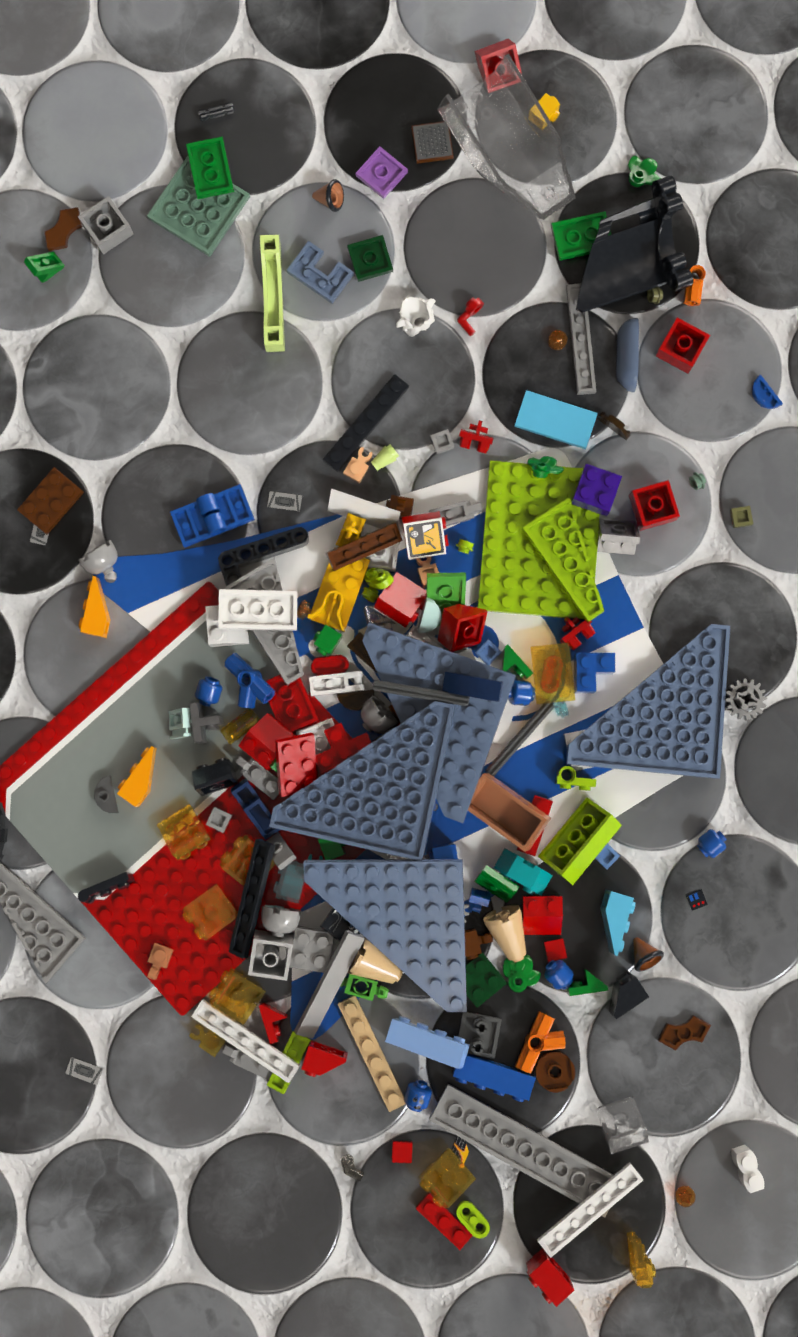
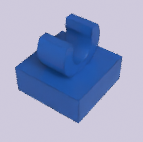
[469,887,491,913]

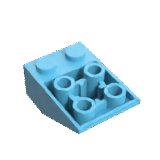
[600,890,635,956]

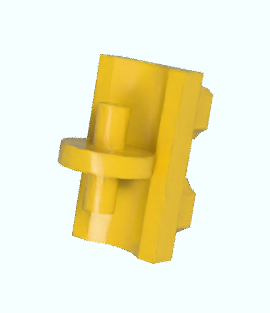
[336,513,366,547]

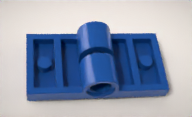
[170,484,255,548]

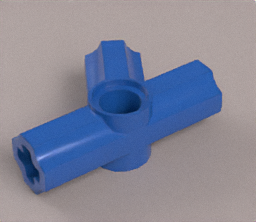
[224,653,275,708]

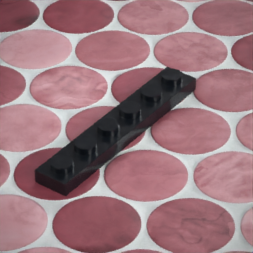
[323,374,409,472]
[228,839,275,959]

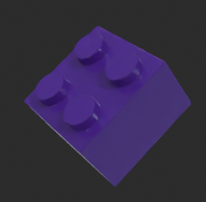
[572,464,622,517]

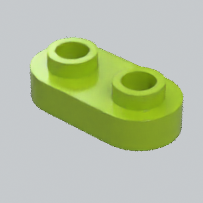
[364,568,394,590]
[456,1201,490,1239]

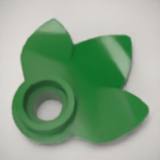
[628,156,661,187]
[527,456,564,478]
[503,955,541,993]

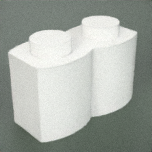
[731,1145,764,1193]

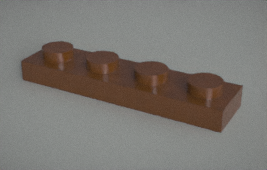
[326,523,403,571]

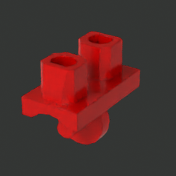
[459,420,494,454]
[560,617,596,651]

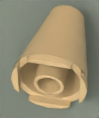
[483,905,526,962]
[347,937,402,984]

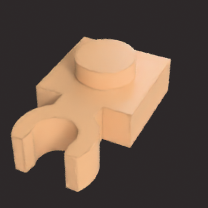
[343,447,373,483]
[416,556,439,588]

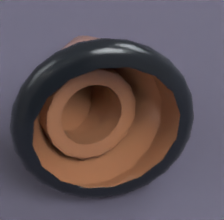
[312,179,344,212]

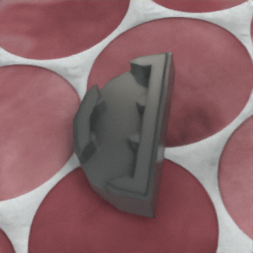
[94,775,119,813]

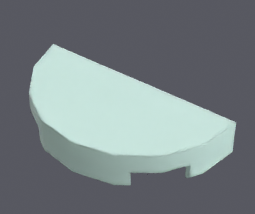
[417,597,441,633]

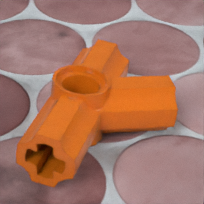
[515,1011,566,1074]

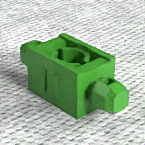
[340,974,389,1001]

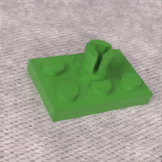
[426,572,466,627]

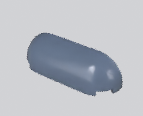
[616,318,639,392]

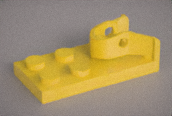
[307,547,370,632]

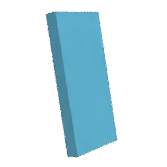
[514,390,598,450]

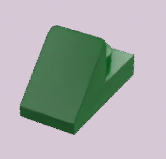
[24,252,65,283]
[502,644,533,679]
[567,968,608,996]

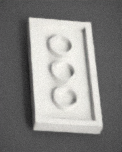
[218,589,297,631]

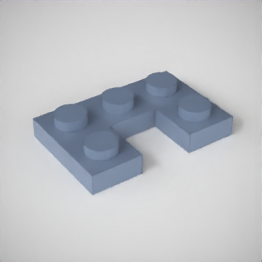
[287,241,354,304]

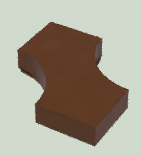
[45,207,82,251]
[657,1015,711,1051]

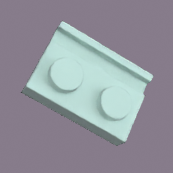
[168,708,192,739]

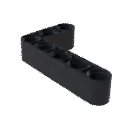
[218,527,309,586]

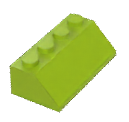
[538,797,622,885]

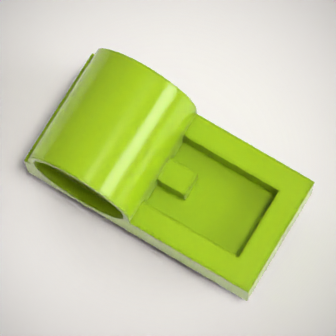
[555,766,596,791]

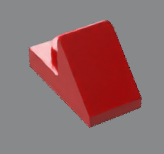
[259,1002,288,1044]

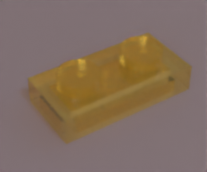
[220,708,260,745]

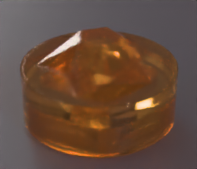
[548,330,568,350]
[297,600,311,620]
[675,1186,696,1208]

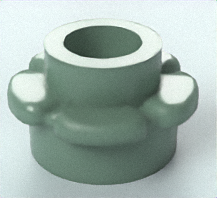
[689,472,706,490]

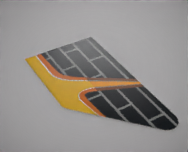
[447,1136,469,1168]

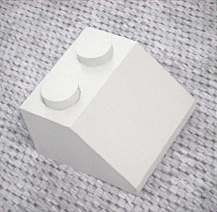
[205,605,249,647]

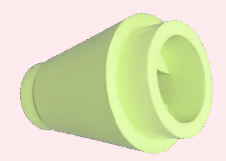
[371,444,399,471]

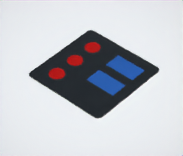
[686,889,708,911]

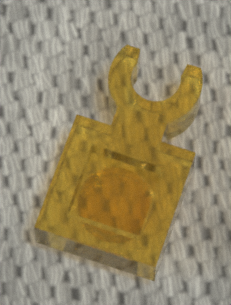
[189,1024,226,1057]

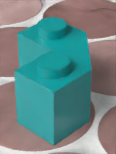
[493,848,553,896]

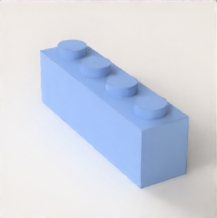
[385,1016,470,1069]

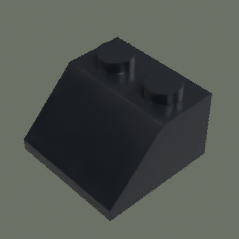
[192,758,238,796]
[609,972,649,1019]

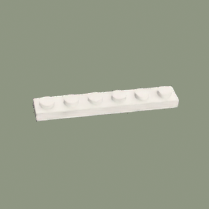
[191,999,300,1083]
[537,1162,643,1258]

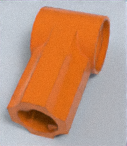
[683,265,706,306]

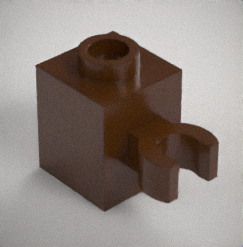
[386,495,414,519]
[465,928,493,960]

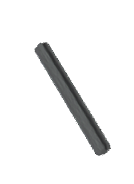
[373,680,470,706]
[486,700,554,776]

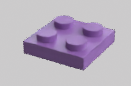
[356,146,408,199]

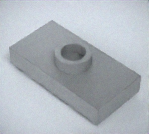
[267,832,296,870]

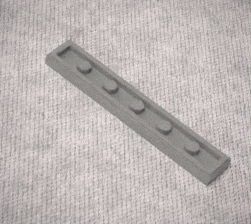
[566,283,596,395]
[294,930,365,1039]

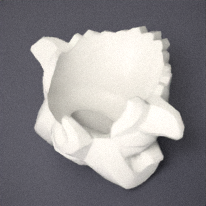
[396,296,435,337]

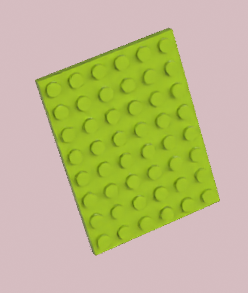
[478,461,600,620]

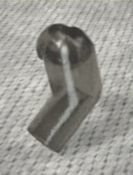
[341,1154,364,1181]

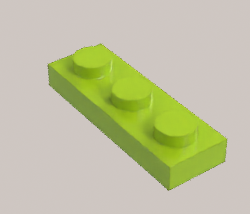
[267,1031,311,1094]

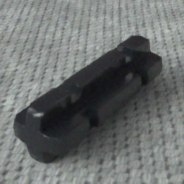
[198,102,235,122]

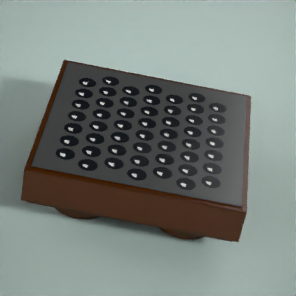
[412,121,453,164]

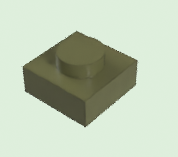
[730,506,753,528]

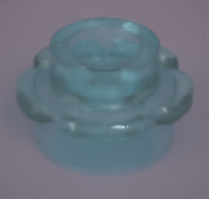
[554,700,569,719]

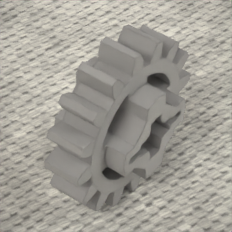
[725,678,767,721]

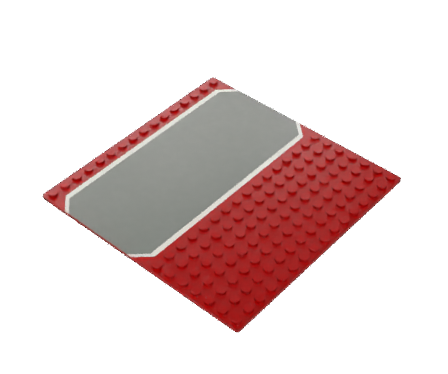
[0,582,366,1016]

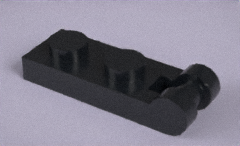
[78,872,135,904]

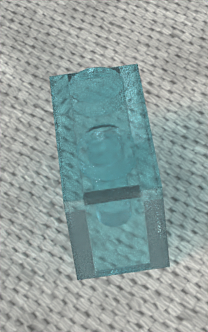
[273,860,305,903]

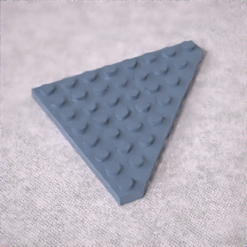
[362,622,516,823]
[566,624,730,779]
[269,701,455,861]
[303,859,467,1012]

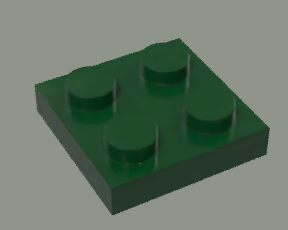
[347,235,393,282]
[466,952,507,1008]

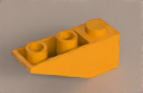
[79,576,111,638]
[117,746,157,807]

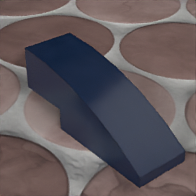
[442,671,503,702]
[230,778,280,840]

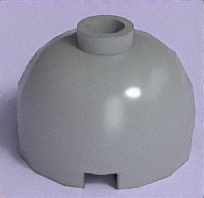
[78,540,118,575]
[361,696,398,734]
[261,905,301,937]

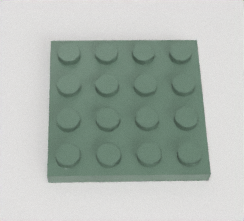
[147,156,250,257]

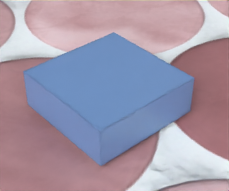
[475,639,502,665]
[595,843,620,870]

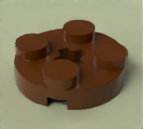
[535,1051,575,1093]

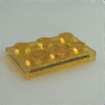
[530,643,575,705]

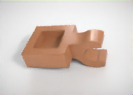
[147,943,174,980]

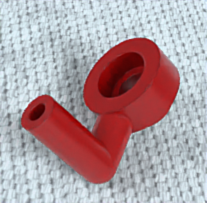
[457,297,484,337]

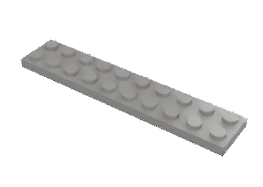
[429,1084,614,1217]

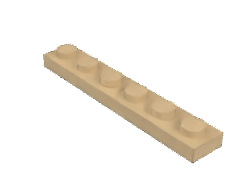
[338,996,406,1112]

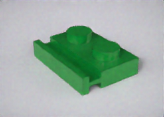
[474,865,520,903]

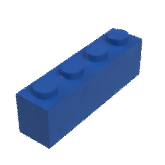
[452,1054,536,1102]

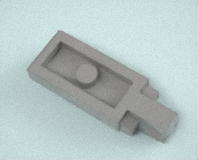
[429,501,483,526]
[236,756,279,800]
[222,1044,273,1080]

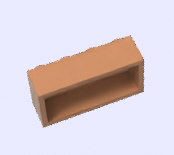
[468,773,551,852]

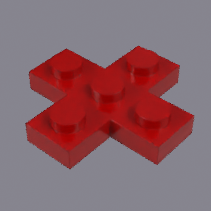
[316,723,372,774]

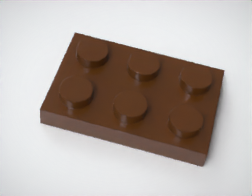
[17,467,84,535]

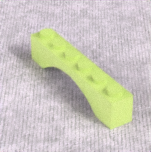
[260,235,285,352]

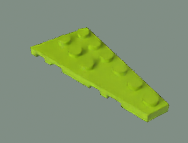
[522,497,604,623]

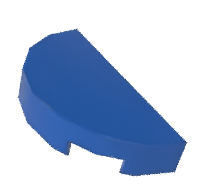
[752,374,783,409]

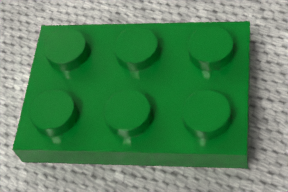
[186,136,234,199]
[551,211,611,261]

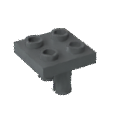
[458,1012,502,1059]

